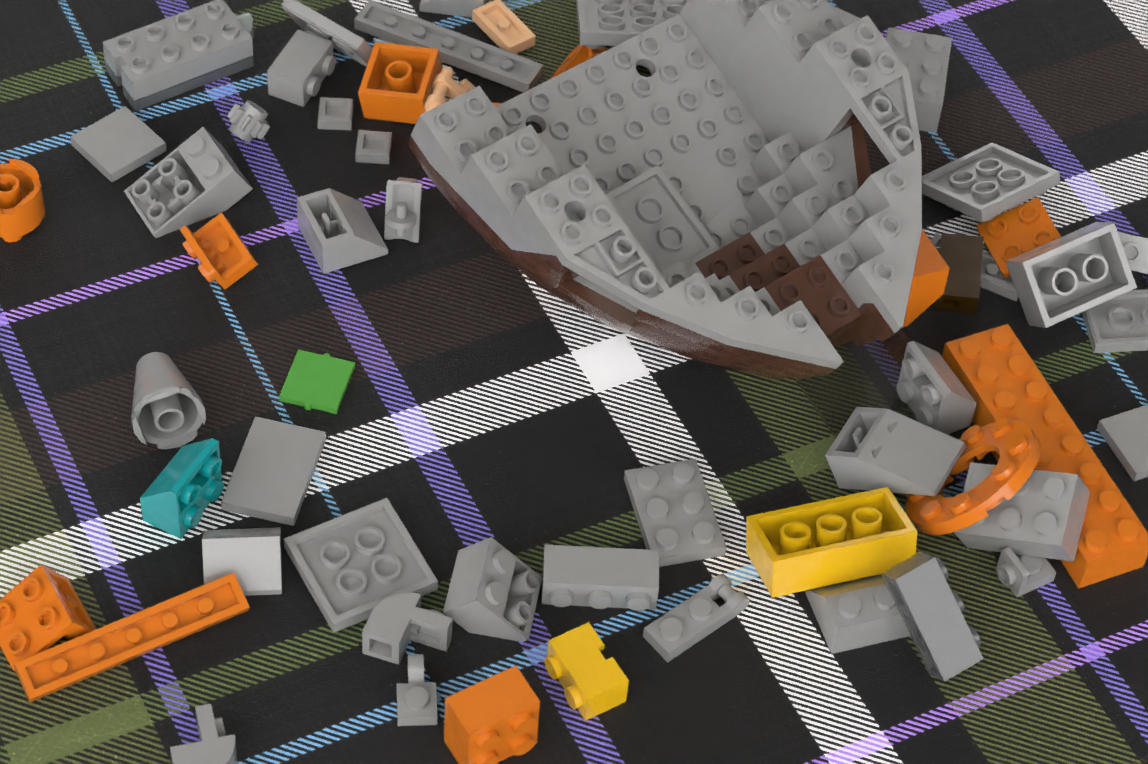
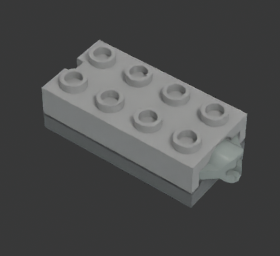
[103,0,254,112]

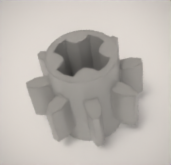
[227,100,271,143]

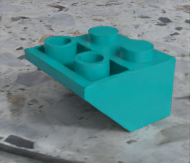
[140,438,224,539]

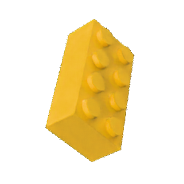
[746,487,917,598]

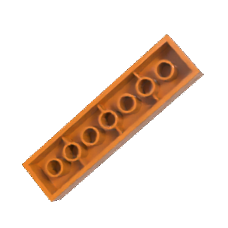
[942,324,1148,589]

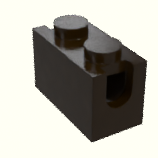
[934,233,984,314]

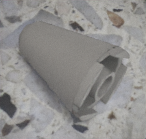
[131,352,206,449]

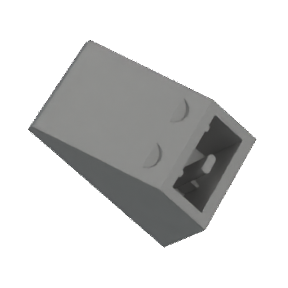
[124,127,253,238]
[825,407,966,496]

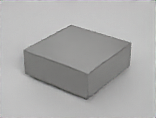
[318,97,354,130]
[355,130,392,164]

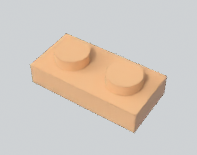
[472,0,536,54]

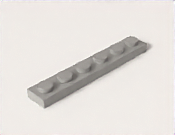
[354,0,543,93]

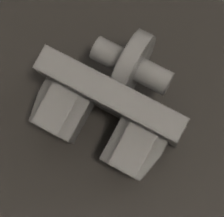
[384,177,422,243]

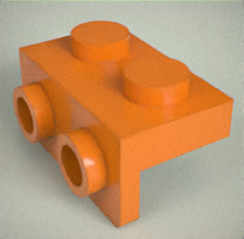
[180,212,258,290]

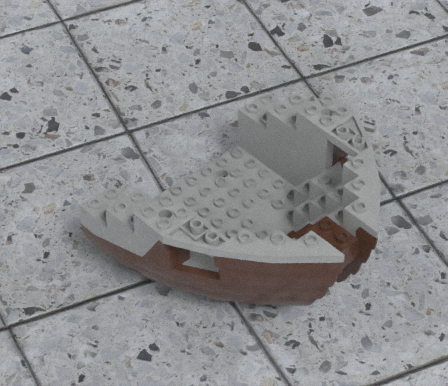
[409,0,922,380]

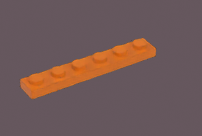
[14,573,250,703]

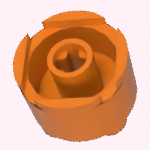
[0,159,45,242]

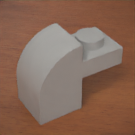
[362,592,453,665]
[170,703,237,764]

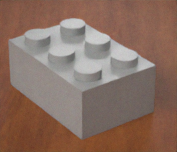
[886,27,952,133]
[1006,222,1137,328]
[954,462,1090,562]

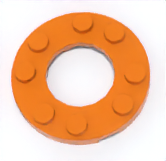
[905,417,1041,535]

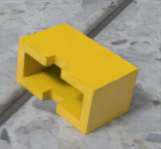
[544,622,629,721]

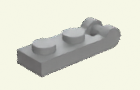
[643,573,750,662]

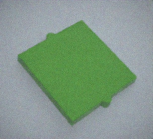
[279,349,355,414]

